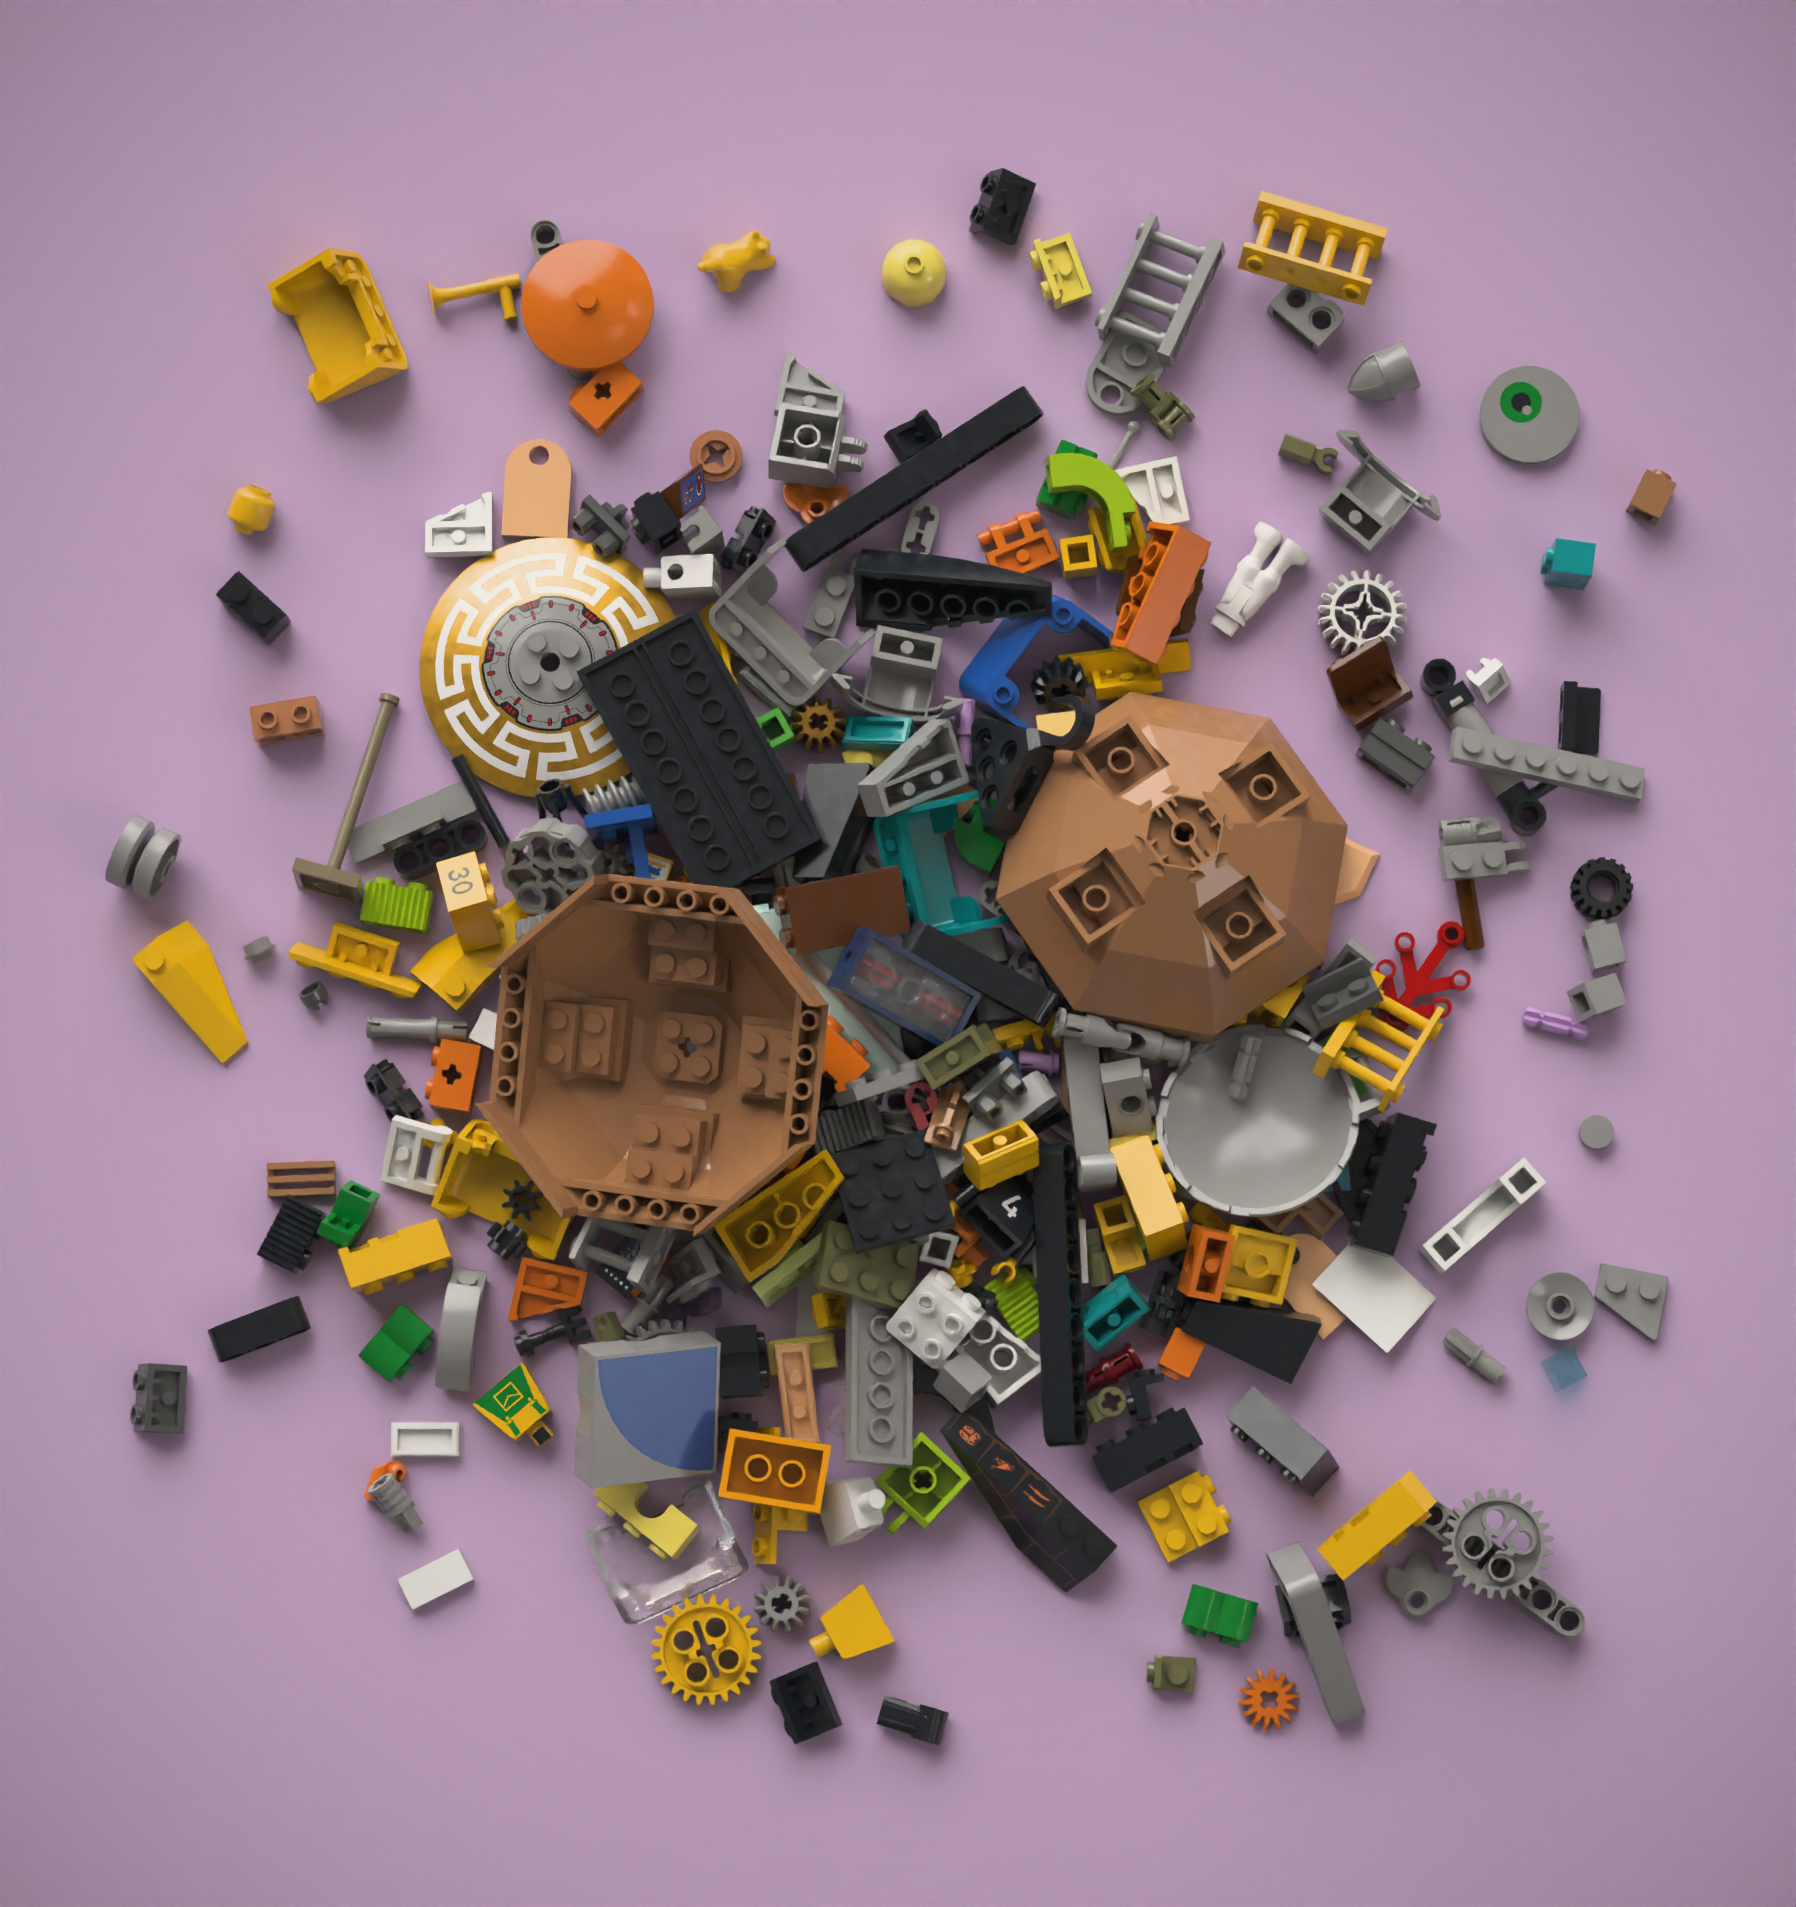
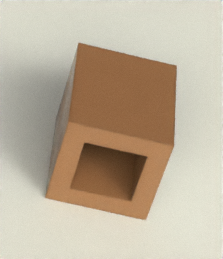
[1626,469,1677,525]

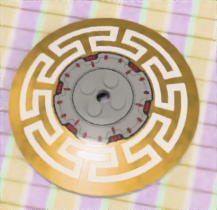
[419,537,675,799]

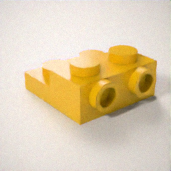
[1221,1223,1298,1308]
[1137,1470,1232,1563]

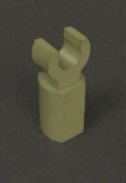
[1278,434,1339,475]
[1086,1228,1112,1288]

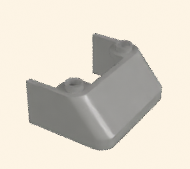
[709,538,876,705]

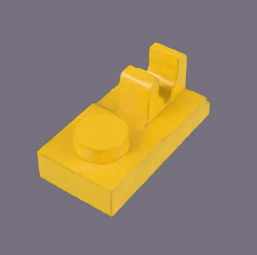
[992,1011,1062,1052]

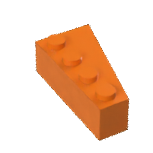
[1110,521,1211,664]
[822,1015,870,1092]

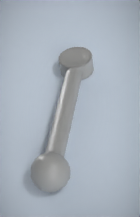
[1108,421,1140,469]

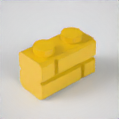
[962,1120,1039,1191]

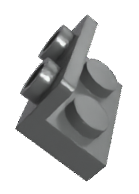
[1302,958,1384,1030]
[130,1363,187,1434]

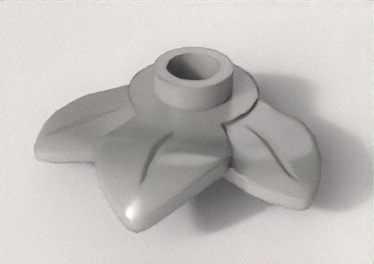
[1386,1550,1455,1619]

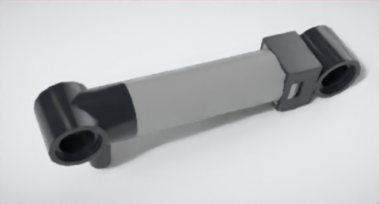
[1420,659,1558,837]

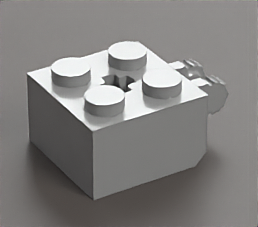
[768,402,868,489]

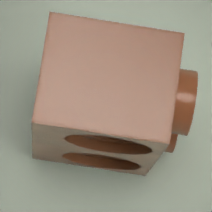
[249,696,325,746]

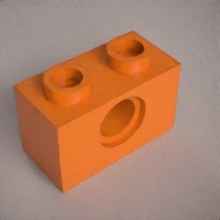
[1177,1224,1235,1303]

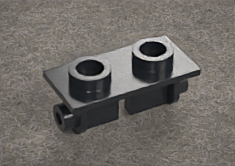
[720,506,776,576]
[364,1059,424,1122]

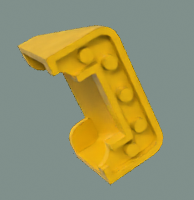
[267,248,408,404]
[430,1119,575,1261]

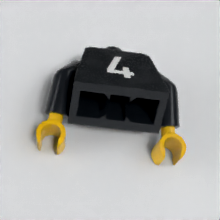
[949,1178,1036,1283]

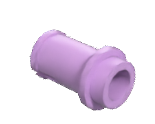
[1019,1050,1061,1077]

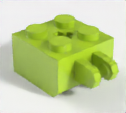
[875,1431,971,1536]

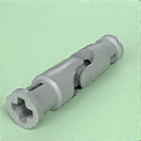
[1052,1007,1190,1067]

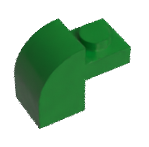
[954,798,1005,877]
[316,1180,380,1249]

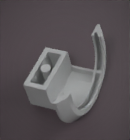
[1319,430,1441,557]
[831,625,964,723]

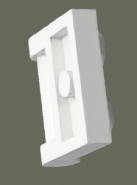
[380,1115,453,1195]

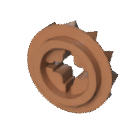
[690,430,743,483]

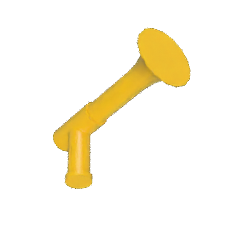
[427,274,521,321]

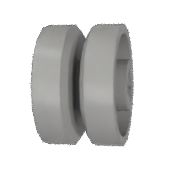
[105,815,181,901]

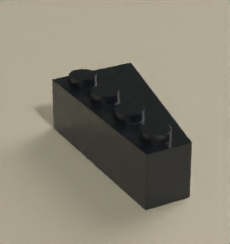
[1347,1112,1437,1258]

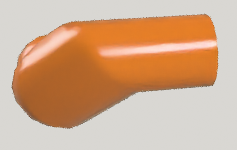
[363,1461,407,1502]

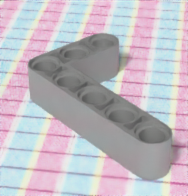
[1061,1035,1117,1193]
[1267,1542,1366,1726]

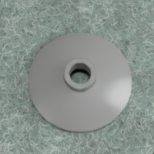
[1526,1272,1594,1340]

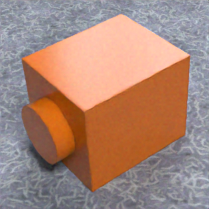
[1157,1327,1206,1382]

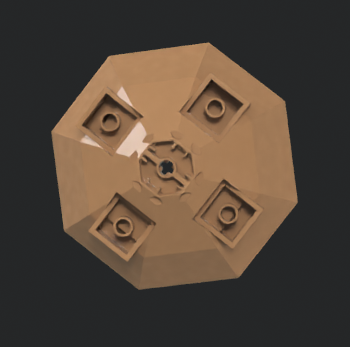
[993,692,1348,1044]
[475,874,829,1237]

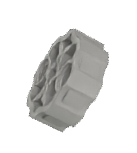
[501,818,605,915]

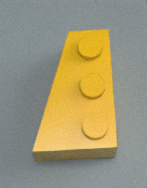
[338,1218,453,1296]
[1317,1470,1437,1581]

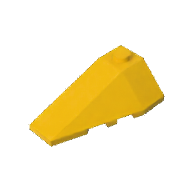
[410,899,538,1016]
[131,921,249,1064]
[714,1149,845,1282]

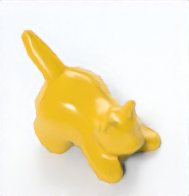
[697,230,776,292]

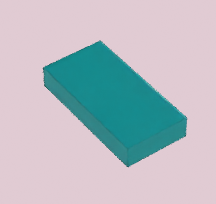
[842,716,915,751]

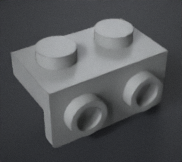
[666,1237,721,1305]

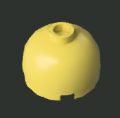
[882,239,946,307]

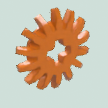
[1238,1669,1300,1731]

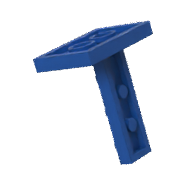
[584,804,658,879]

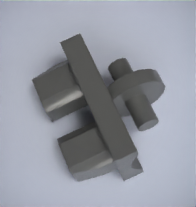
[571,494,631,558]
[962,1057,1027,1122]

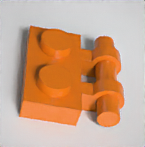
[977,509,1060,574]

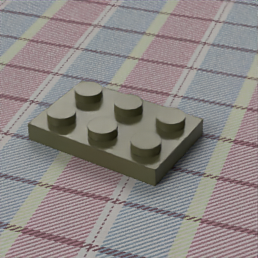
[813,1220,920,1311]

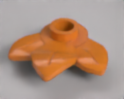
[783,483,849,525]

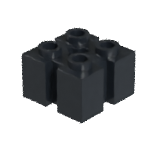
[715,1324,769,1400]

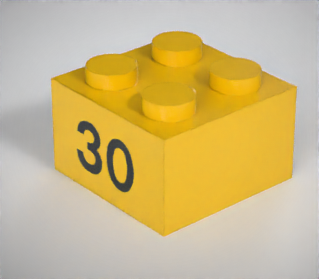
[436,851,505,954]

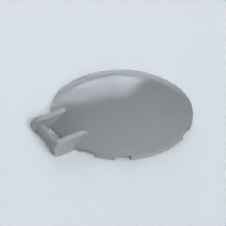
[1156,1024,1391,1217]

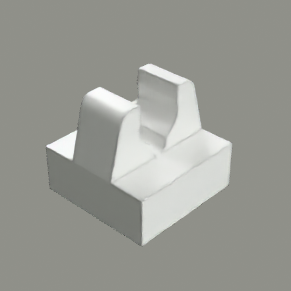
[1466,658,1511,704]

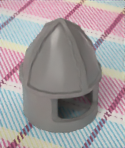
[1348,341,1421,402]

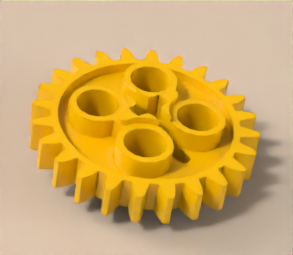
[651,1593,761,1705]

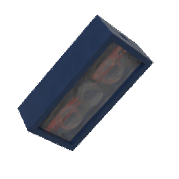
[826,926,982,1048]

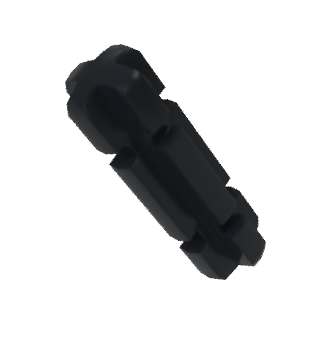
[960,1282,999,1312]

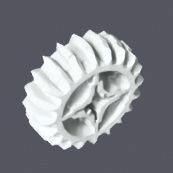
[1317,570,1407,656]

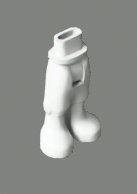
[1210,521,1310,638]

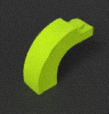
[1044,453,1136,553]

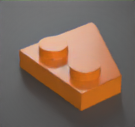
[508,1256,589,1321]

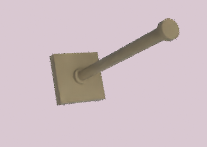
[292,693,400,906]

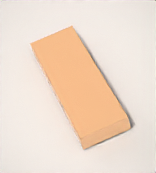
[774,1341,820,1443]

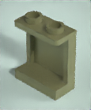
[915,1023,1004,1090]

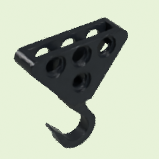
[971,694,1095,836]

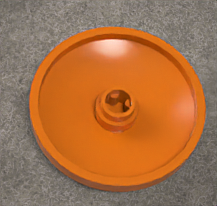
[521,240,654,372]

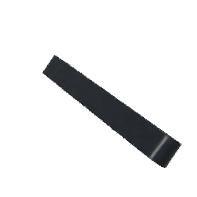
[784,386,1044,572]
[1033,1142,1088,1447]

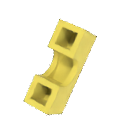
[593,1482,701,1561]

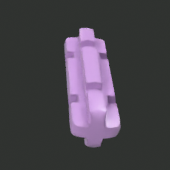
[1522,1007,1589,1040]

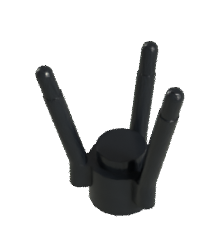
[534,779,588,848]

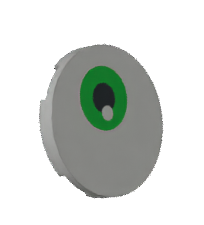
[1480,366,1579,465]

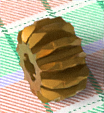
[790,696,847,754]

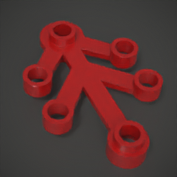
[1375,921,1471,1032]

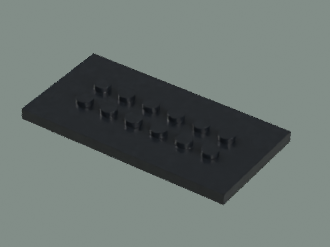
[577,609,822,888]

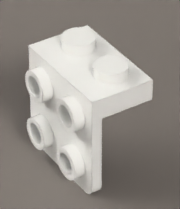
[886,1268,986,1369]

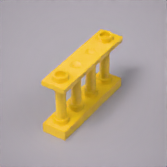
[1238,191,1388,306]
[1312,970,1444,1112]

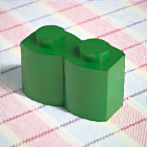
[358,1304,435,1382]
[1181,1584,1258,1648]

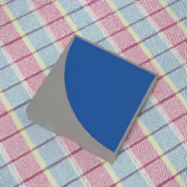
[575,1331,721,1489]

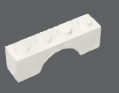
[1419,1157,1546,1274]

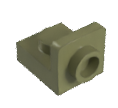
[1146,1655,1196,1693]

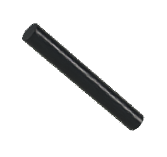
[451,754,511,848]

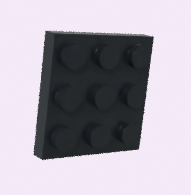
[831,1129,956,1254]

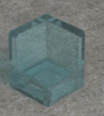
[1540,1344,1587,1392]

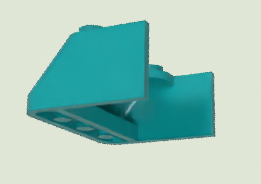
[874,790,1009,940]

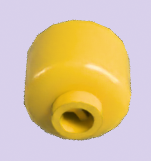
[227,484,276,536]

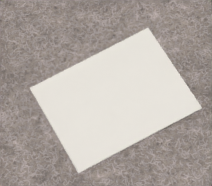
[1312,1243,1437,1353]

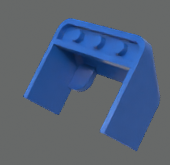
[959,594,1113,728]

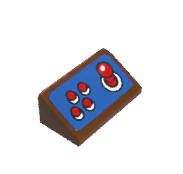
[661,463,706,520]

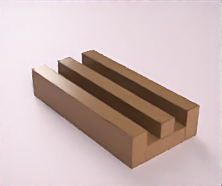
[267,1160,336,1198]

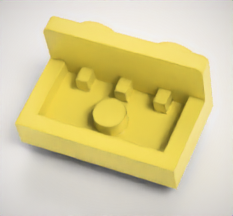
[1029,233,1092,309]

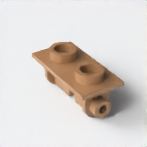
[924,1080,970,1152]

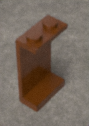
[773,866,910,955]

